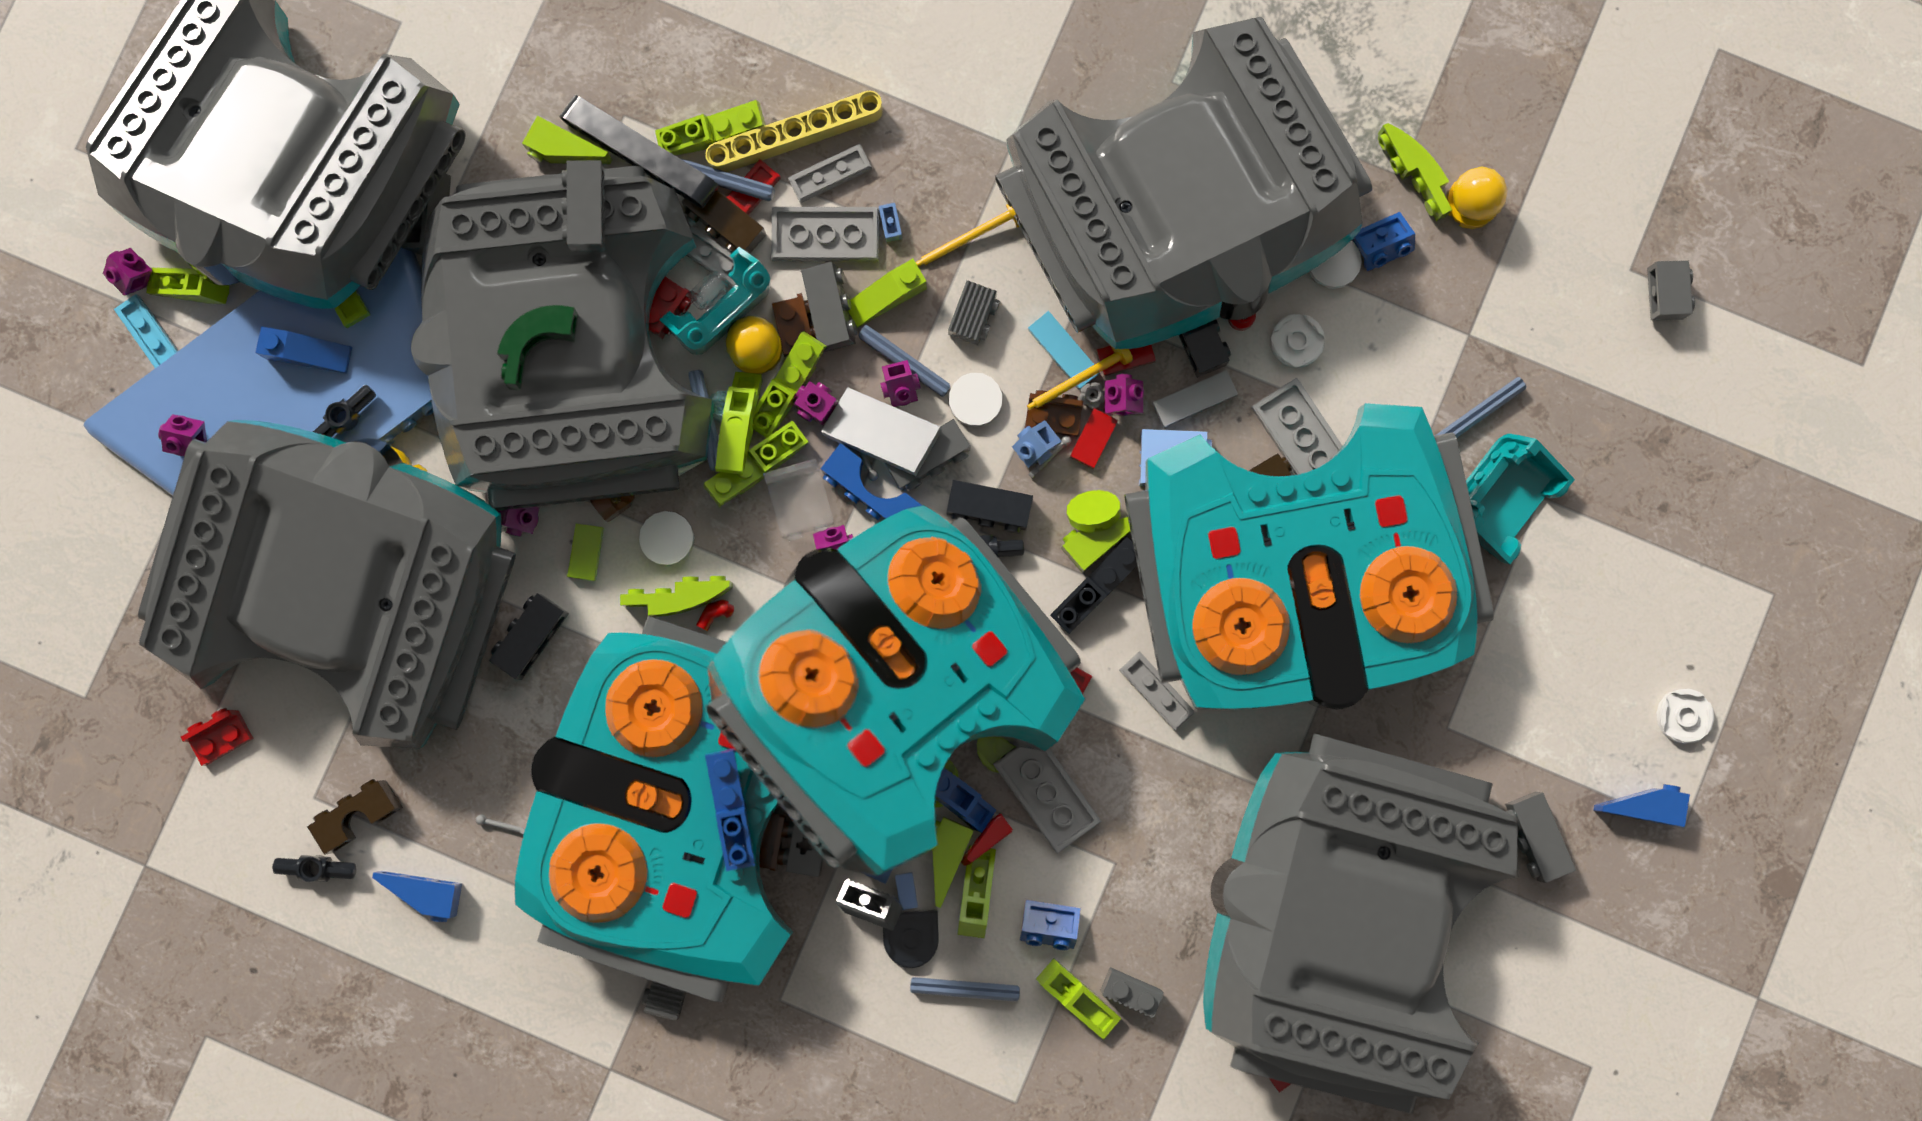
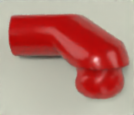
[696,600,735,631]

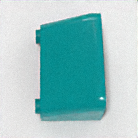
[659,247,770,355]
[1466,434,1575,565]

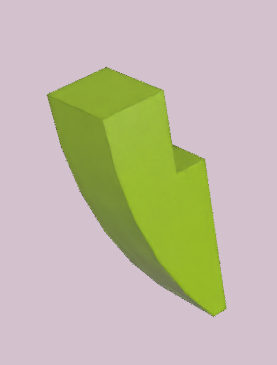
[1036,958,1122,1040]

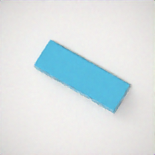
[114,294,178,368]
[1028,311,1100,390]

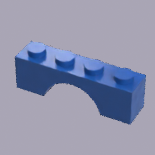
[820,443,922,521]

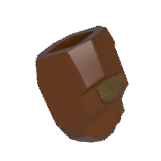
[589,495,635,522]

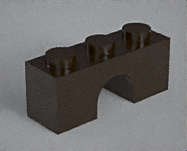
[307,779,403,855]

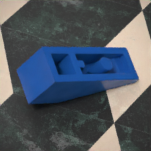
[255,326,352,374]
[1594,784,1690,827]
[372,871,462,922]

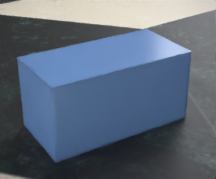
[879,203,902,242]
[895,872,918,910]

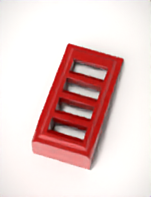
[961,813,1013,866]

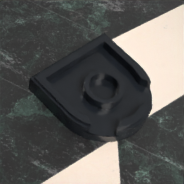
[883,910,939,968]

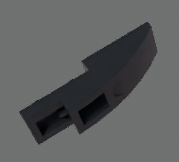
[1050,537,1137,634]

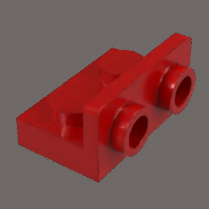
[649,276,693,340]
[180,708,254,766]

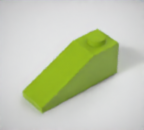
[522,116,612,165]
[848,259,927,328]
[146,267,231,304]
[1061,517,1131,573]
[932,816,974,908]
[957,845,996,939]

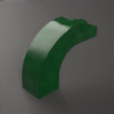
[497,305,578,391]

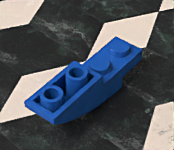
[705,749,755,871]
[935,767,996,833]

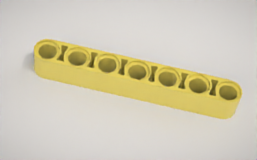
[705,91,883,172]

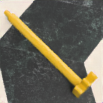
[916,204,1019,267]
[1027,345,1133,410]

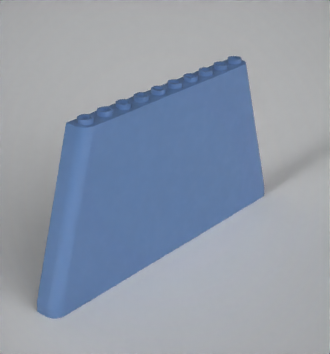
[84,248,434,496]

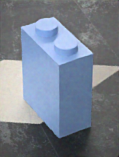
[1139,429,1212,486]

